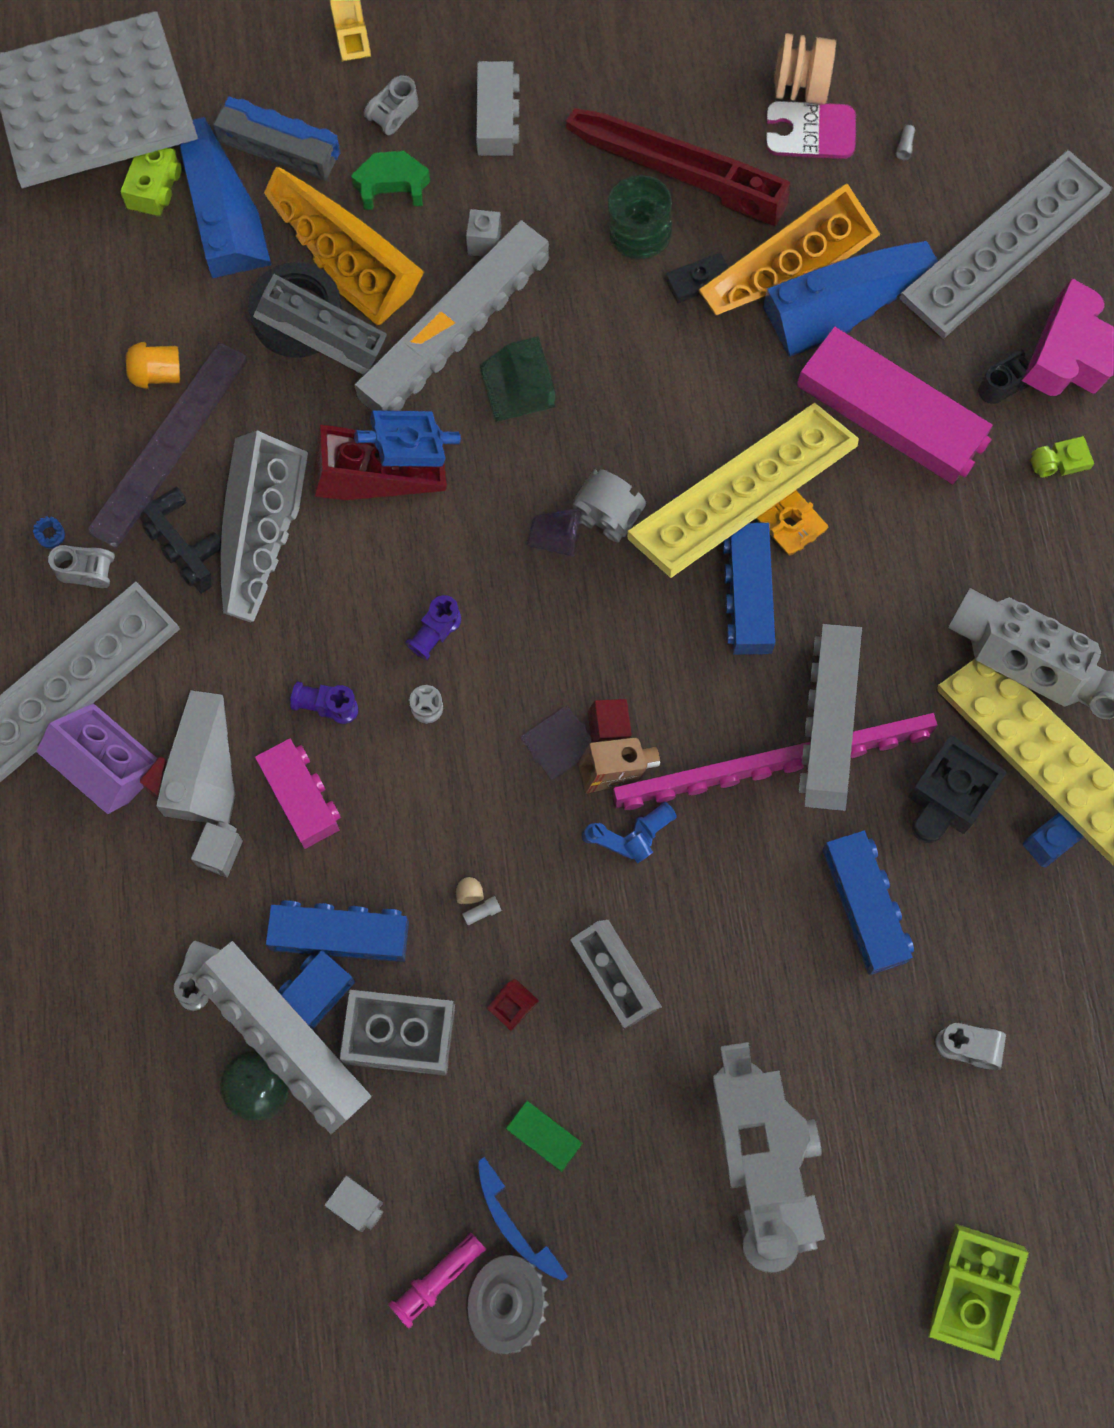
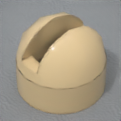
[456,877,484,904]

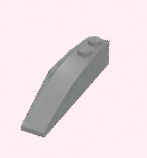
[221,431,308,622]

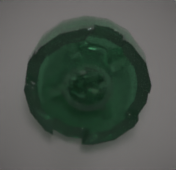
[220,1051,290,1121]

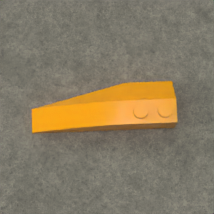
[264,167,424,325]
[699,183,881,316]

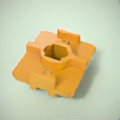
[756,490,828,556]

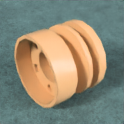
[774,33,836,105]

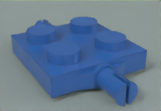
[354,410,461,467]

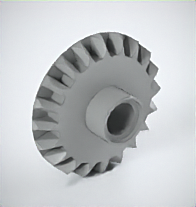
[468,1255,549,1354]

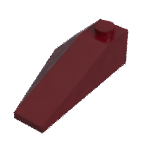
[314,425,447,500]

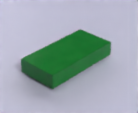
[506,1101,583,1172]

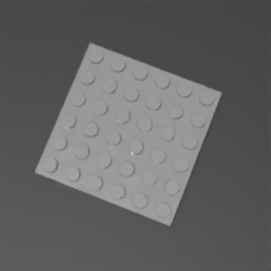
[0,11,198,188]

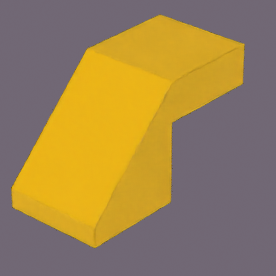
[330,0,371,61]

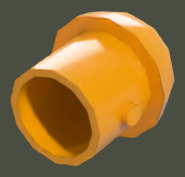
[126,341,180,389]

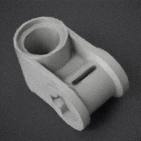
[364,75,418,135]
[48,545,115,588]
[173,941,220,1011]
[935,1023,1006,1070]

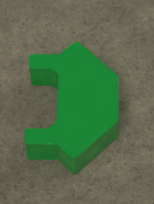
[351,151,430,210]

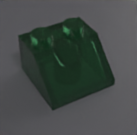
[480,336,555,422]

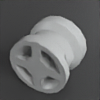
[409,685,443,724]

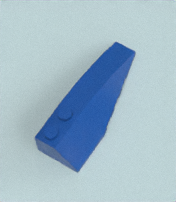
[180,117,271,278]
[763,241,938,357]

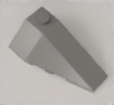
[156,690,236,824]

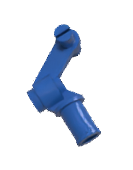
[582,801,677,864]

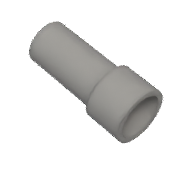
[896,125,915,160]
[462,896,502,926]

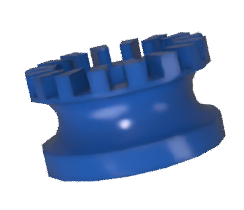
[33,516,65,548]

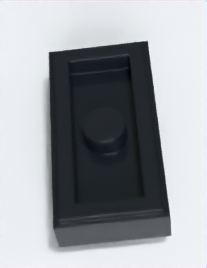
[665,252,729,303]

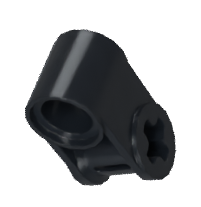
[978,349,1030,404]

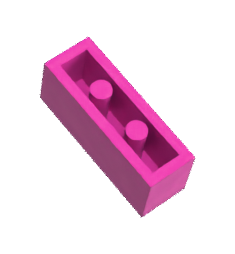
[255,738,341,849]

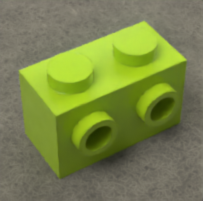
[120,148,181,217]

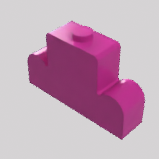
[1022,278,1114,396]

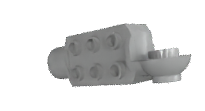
[948,588,1114,719]

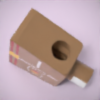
[578,738,660,794]

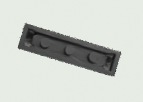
[253,274,387,375]

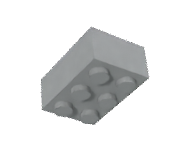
[340,990,455,1076]

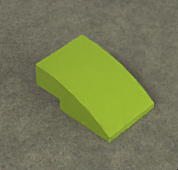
[929,1224,1029,1360]

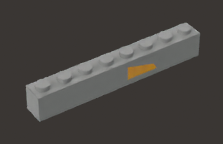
[355,220,549,411]

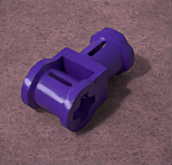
[405,595,462,661]
[290,681,359,724]

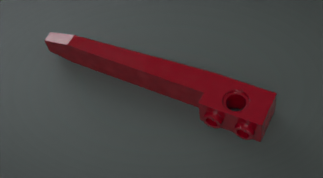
[566,108,790,226]

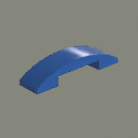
[479,1157,568,1281]

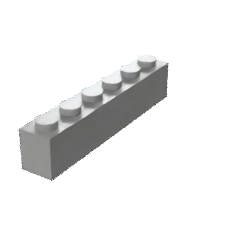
[799,624,862,811]
[192,941,372,1134]

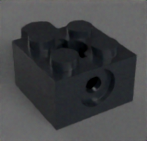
[908,735,1007,843]

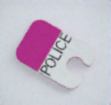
[766,101,856,159]

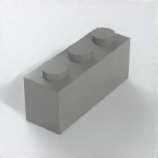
[477,62,519,156]
[570,920,662,1028]

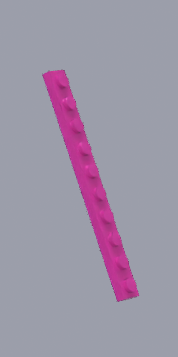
[613,713,937,810]

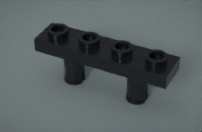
[124,481,221,594]

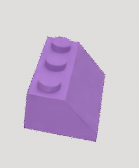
[36,703,157,814]

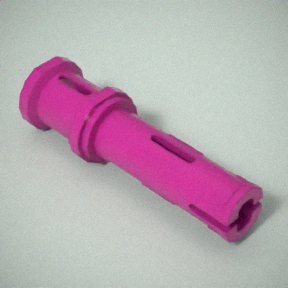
[388,1232,486,1329]

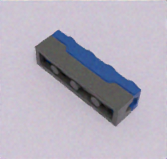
[213,96,340,181]

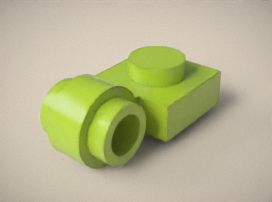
[1030,436,1095,477]

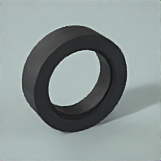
[248,262,343,358]

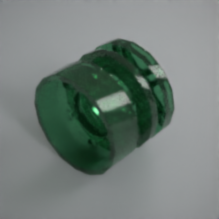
[608,175,672,259]

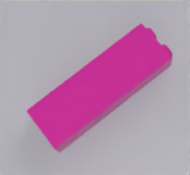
[797,327,993,484]

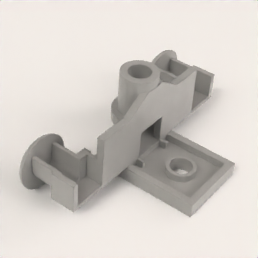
[713,1042,821,1273]

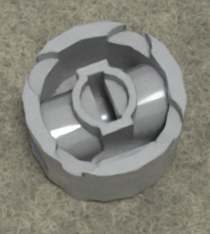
[572,469,646,542]

